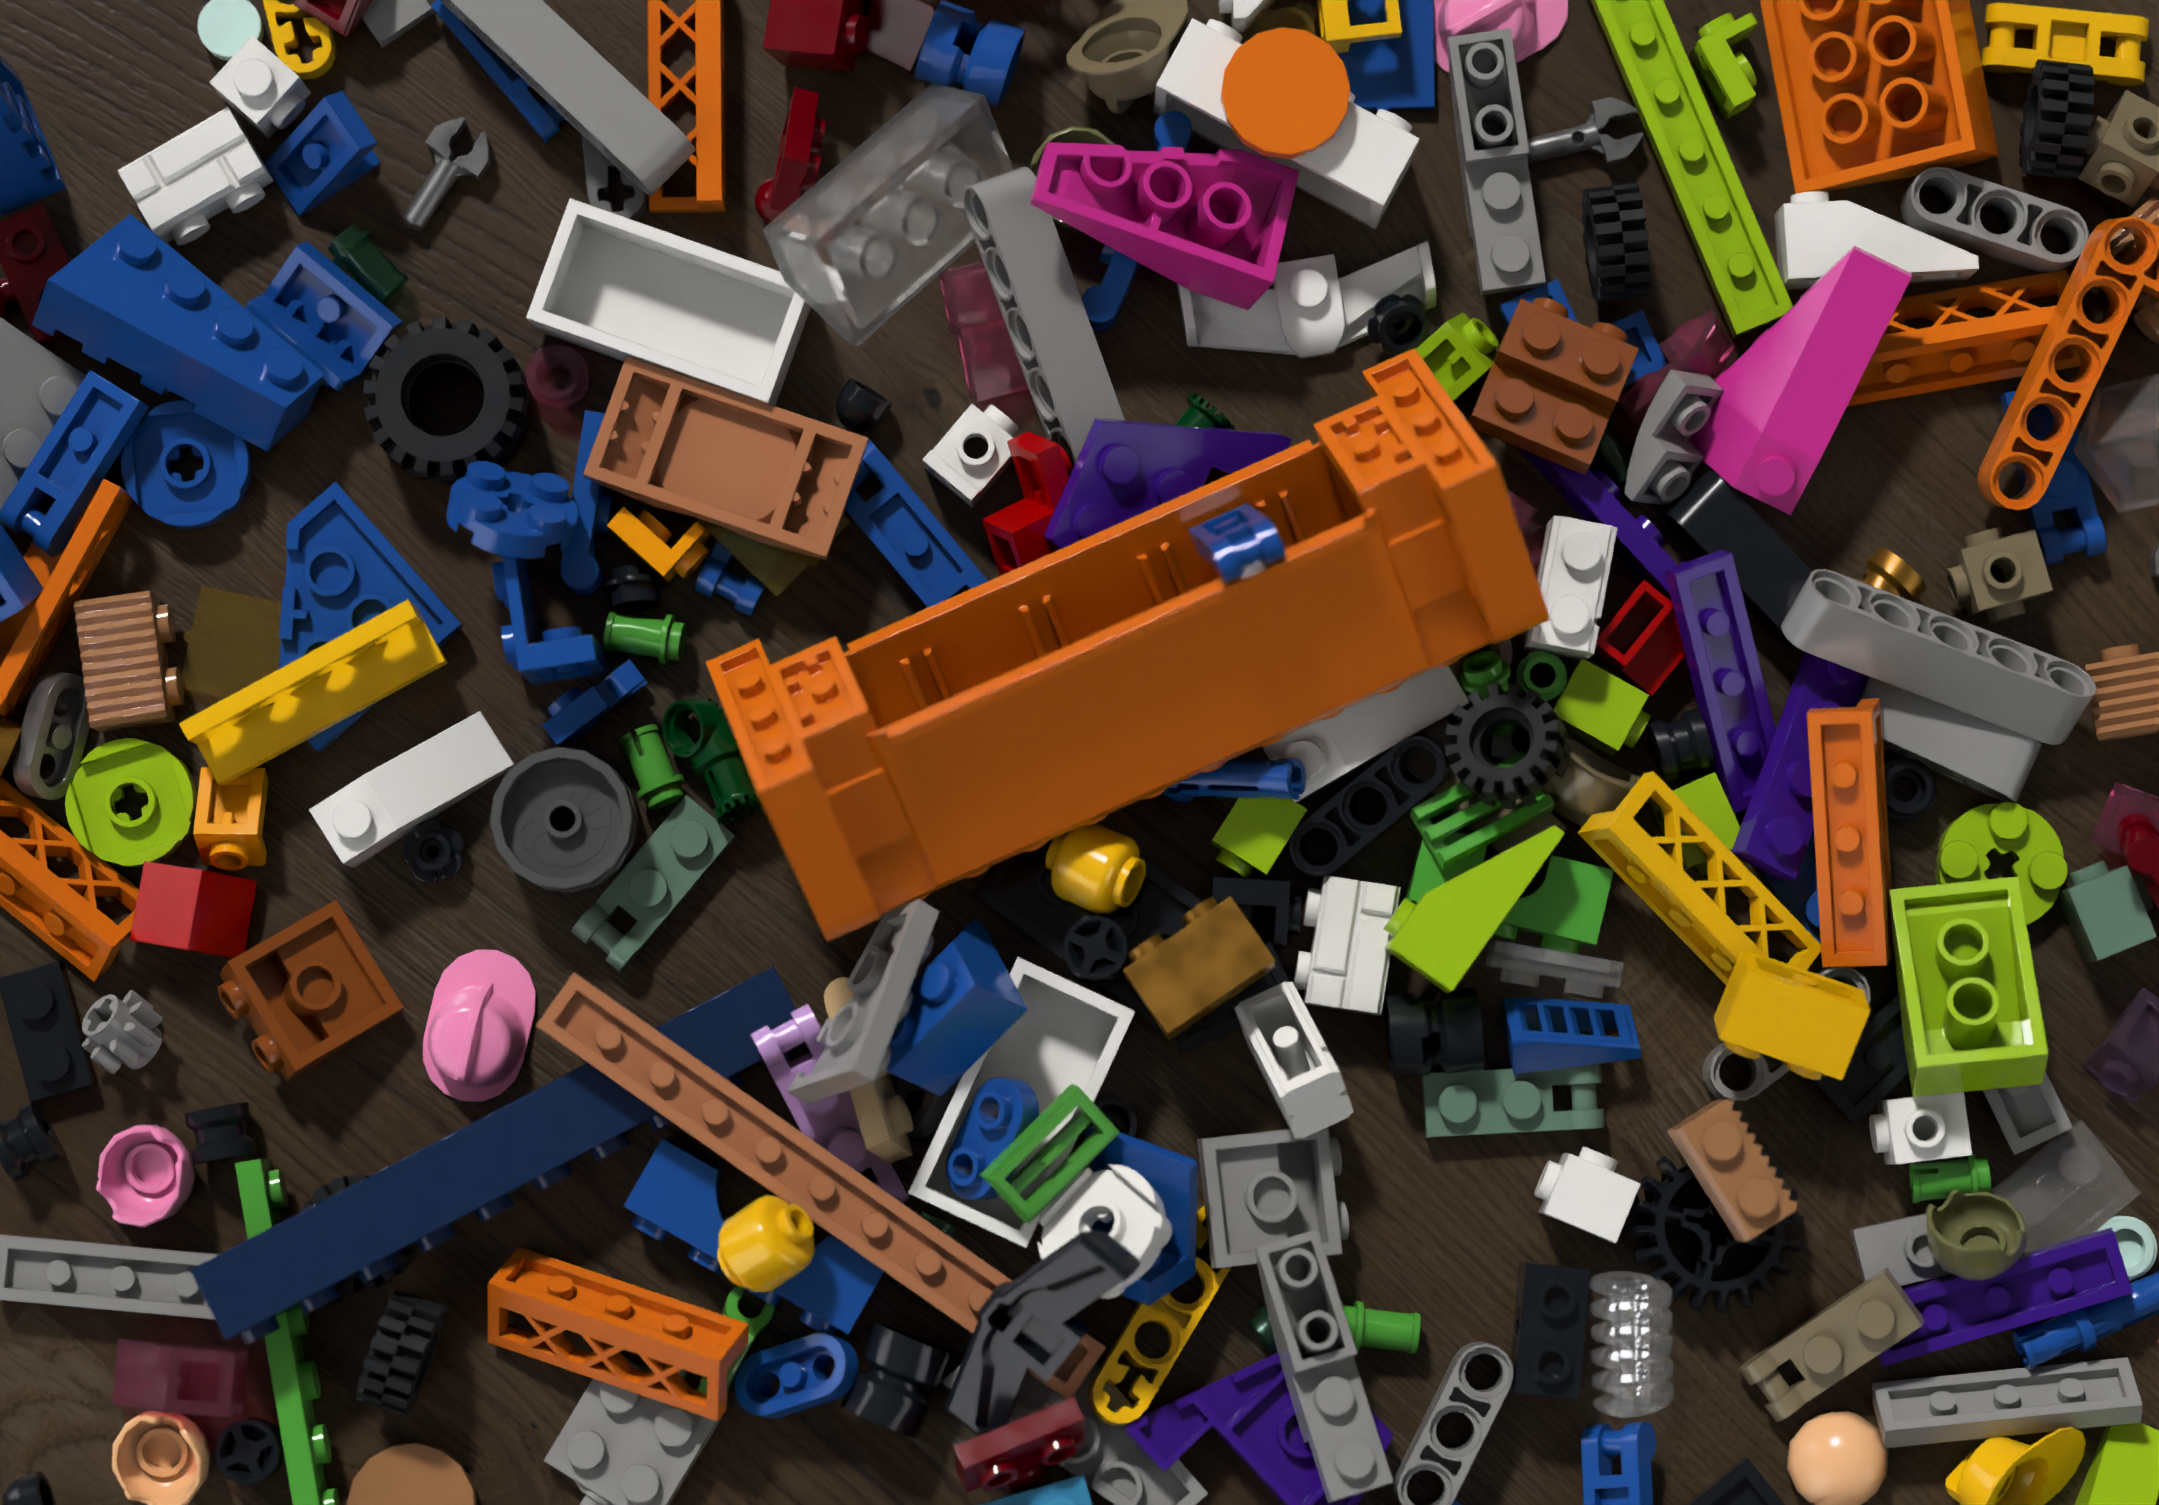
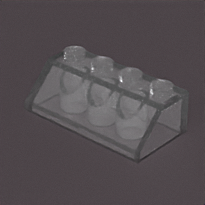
[762,83,1014,347]

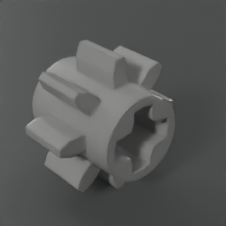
[82,990,163,1074]

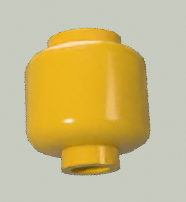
[1045,823,1146,915]
[717,1195,815,1293]

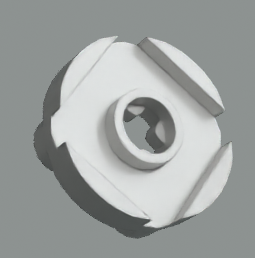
[1038,1165,1172,1299]

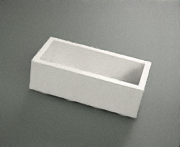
[1153,18,1420,229]
[526,198,815,406]
[908,957,1136,1248]

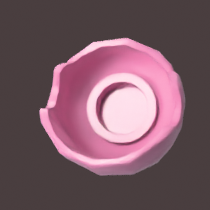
[96,1124,195,1228]

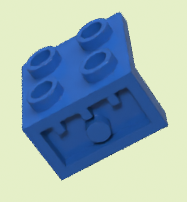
[492,556,608,685]
[1084,1125,1198,1306]

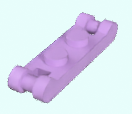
[750,1003,910,1203]

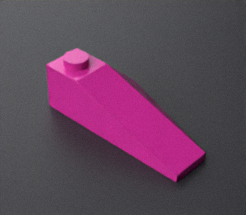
[1030,142,1299,310]
[1689,246,1912,515]

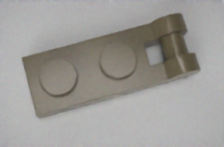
[1738,1267,1925,1423]

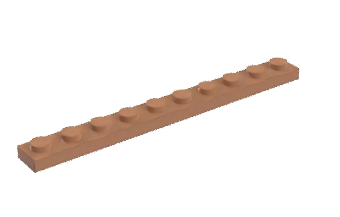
[536,972,1106,1400]

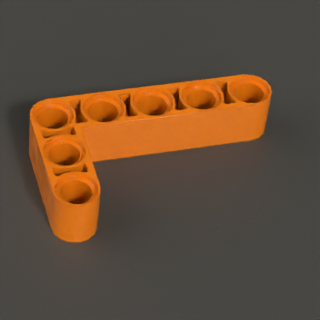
[1977,217,2159,510]

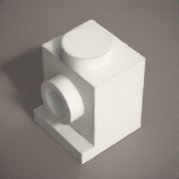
[922,404,1019,508]

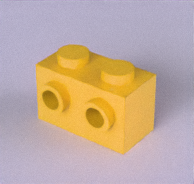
[1714,948,1871,1081]

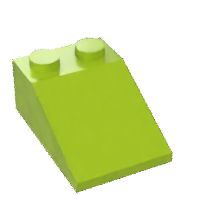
[1889,876,2049,1097]

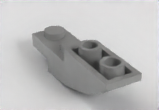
[1447,28,1546,295]
[1254,1229,1393,1503]

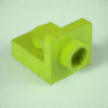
[1688,12,1758,120]
[1416,313,1499,402]

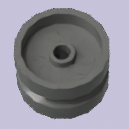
[490,747,640,894]

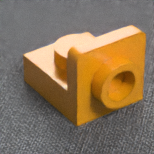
[607,506,710,583]
[193,767,268,871]

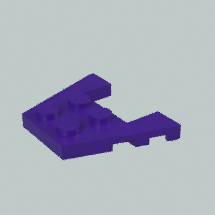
[1044,418,1292,550]
[1122,1352,1394,1505]

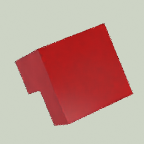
[1593,580,1685,699]
[130,861,257,958]

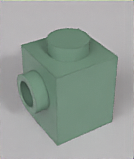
[2058,860,2157,963]

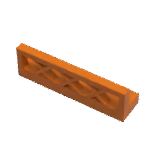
[648,0,726,213]
[1847,269,2087,406]
[0,479,133,720]
[1807,698,1894,967]
[0,777,139,982]
[488,1247,749,1421]

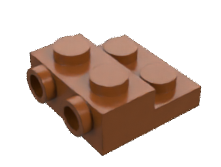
[1468,297,1639,475]
[217,900,404,1082]

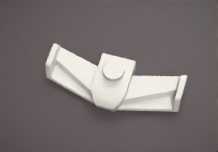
[1177,241,1436,359]

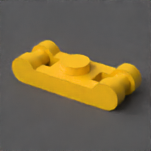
[1981,3,2149,86]

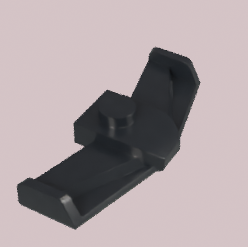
[944,1230,1140,1436]

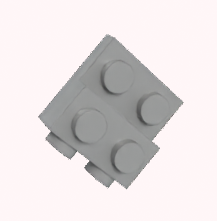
[1197,1127,1349,1268]

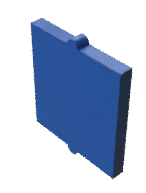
[1337,0,1435,113]

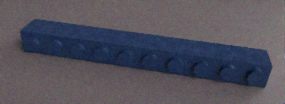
[190,966,802,1346]

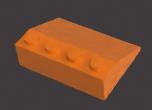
[1760,0,1999,194]

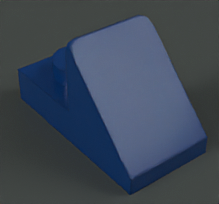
[264,91,379,216]

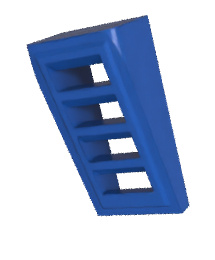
[1502,997,1641,1074]

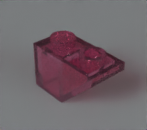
[112,1339,249,1418]

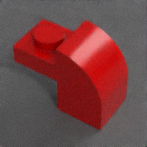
[982,431,1073,576]

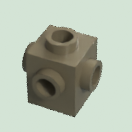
[2077,90,2159,207]
[1946,527,2053,624]

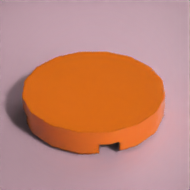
[1220,27,1350,159]

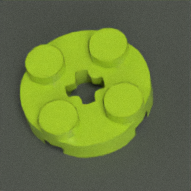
[65,738,197,867]
[1935,802,2068,925]

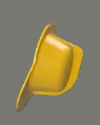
[1945,1427,2086,1505]

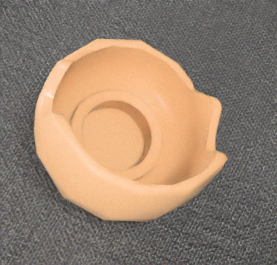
[112,1409,211,1505]
[1787,1411,1889,1505]

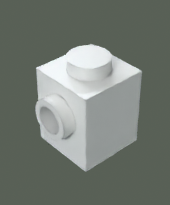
[209,35,311,139]
[1869,1092,1972,1165]
[1534,1146,1641,1243]

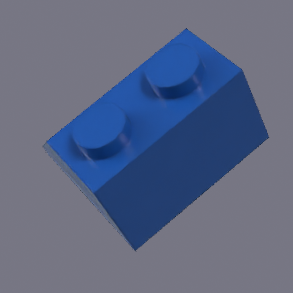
[886,919,1028,1096]

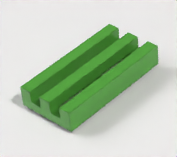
[1410,751,1555,869]
[980,1083,1120,1224]

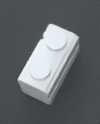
[118,107,274,245]
[1524,515,1617,660]
[1293,875,1401,1016]
[1234,981,1354,1138]

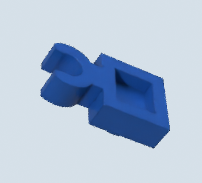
[542,659,648,748]

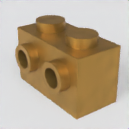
[1123,896,1276,1041]

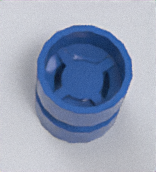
[915,0,1026,108]

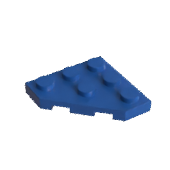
[279,482,464,752]

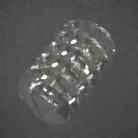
[1590,1271,1674,1418]

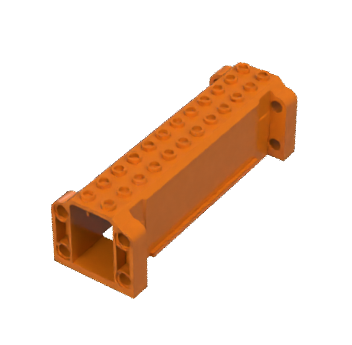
[706,348,1549,942]

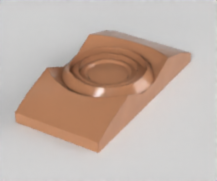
[583,356,869,560]

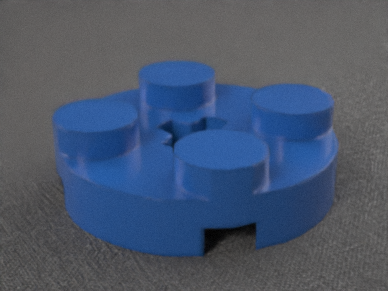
[121,400,252,529]
[446,461,579,559]

